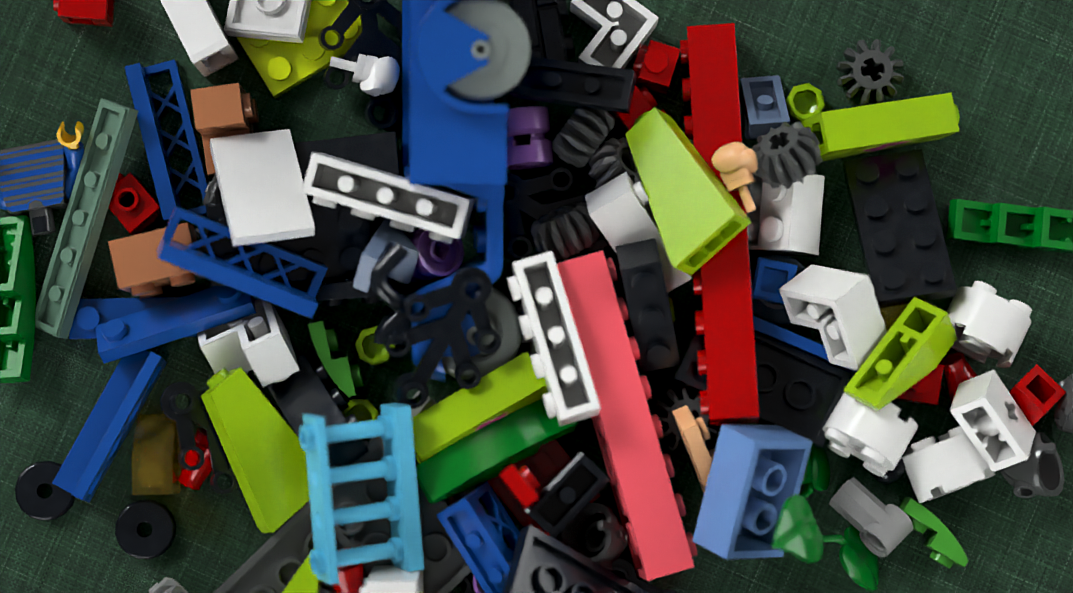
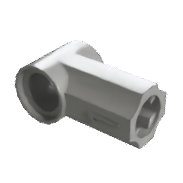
[829,477,913,558]

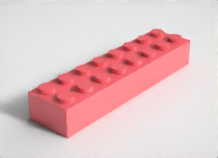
[556,250,698,581]

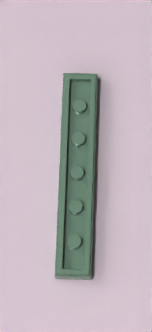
[35,98,138,339]

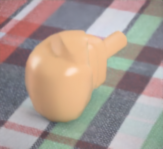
[712,142,758,213]

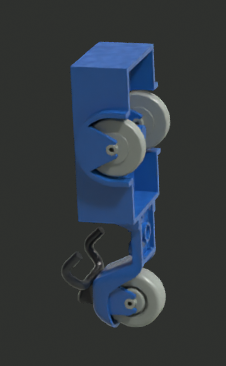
[370,0,530,383]

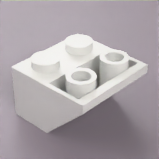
[746,172,825,255]

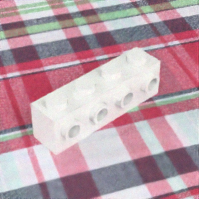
[301,152,476,244]
[507,251,601,426]

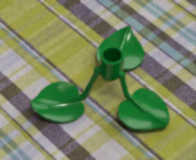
[772,446,879,592]

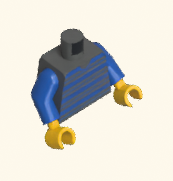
[0,121,84,236]

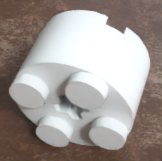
[946,281,1032,368]
[823,392,918,477]
[902,426,995,504]

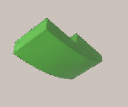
[308,321,364,398]
[899,497,969,569]

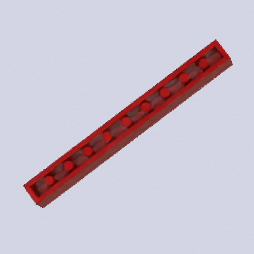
[680,23,759,426]

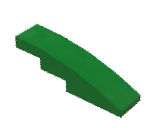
[946,199,1073,253]
[0,215,36,383]
[416,398,578,505]

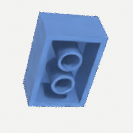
[693,425,813,559]

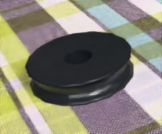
[15,461,76,521]
[115,500,176,559]

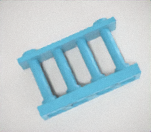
[299,402,424,585]

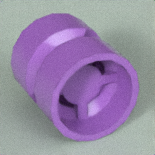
[507,106,554,170]
[406,229,464,283]

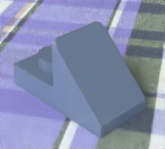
[740,75,790,139]
[352,218,419,293]

